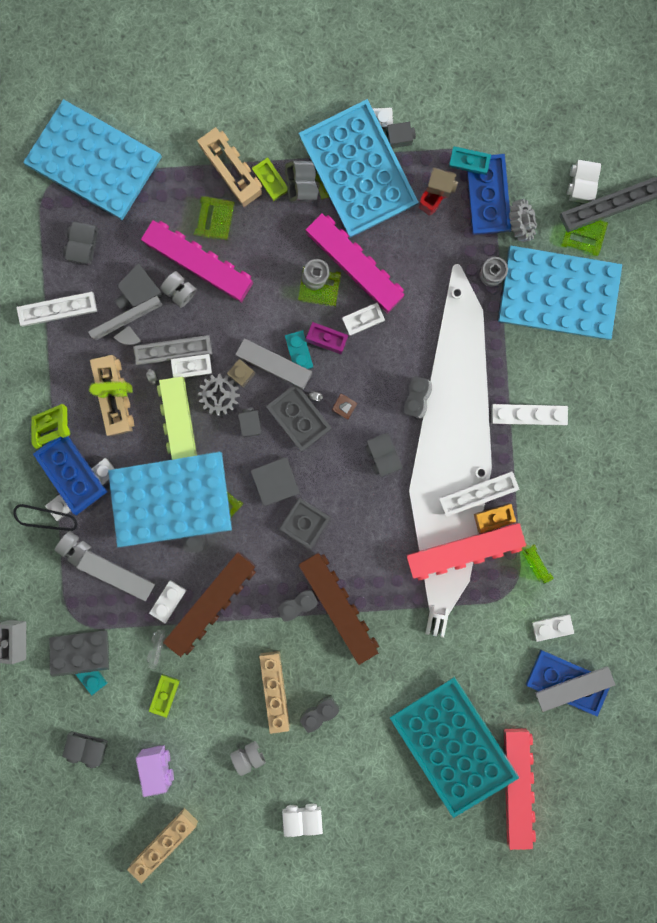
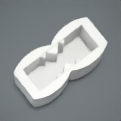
[567,160,601,203]
[282,804,323,837]

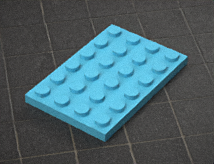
[23,99,162,220]
[299,99,419,238]
[498,246,622,340]
[108,452,232,547]

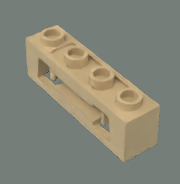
[197,127,262,207]
[90,355,134,436]
[259,651,290,734]
[128,808,198,884]

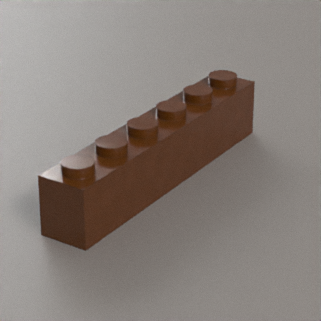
[163,551,256,657]
[299,552,380,665]

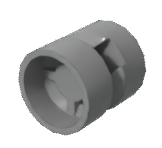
[479,257,508,287]
[302,259,329,290]
[160,271,197,308]
[54,531,92,566]
[230,741,266,776]

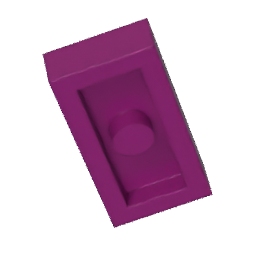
[305,322,348,355]

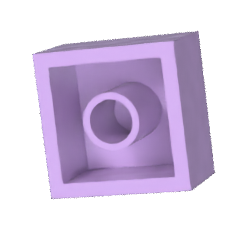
[136,745,174,797]

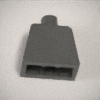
[114,263,164,310]

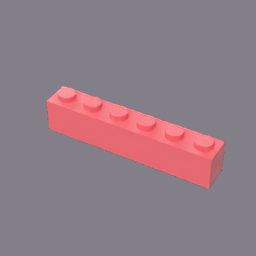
[407,523,526,581]
[504,728,536,850]

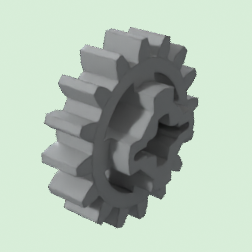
[509,199,537,242]
[198,374,240,416]

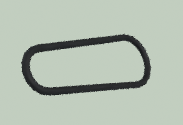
[13,504,77,531]

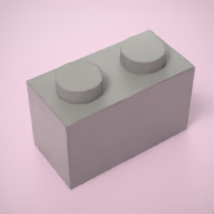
[0,620,26,664]

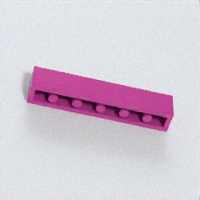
[306,214,405,314]
[141,220,253,303]

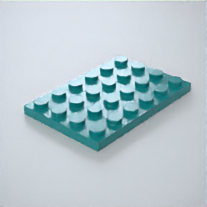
[390,676,519,818]

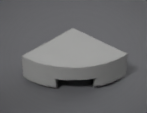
[114,326,142,345]

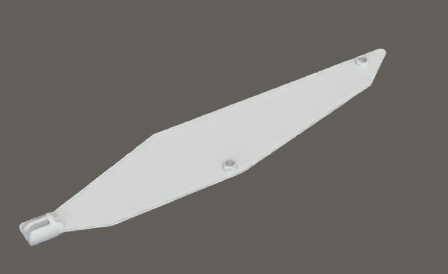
[409,264,492,638]

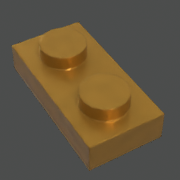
[474,503,516,533]

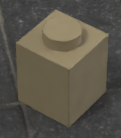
[426,168,458,198]
[227,359,256,388]

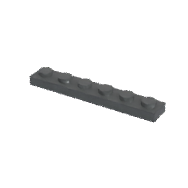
[559,177,657,233]

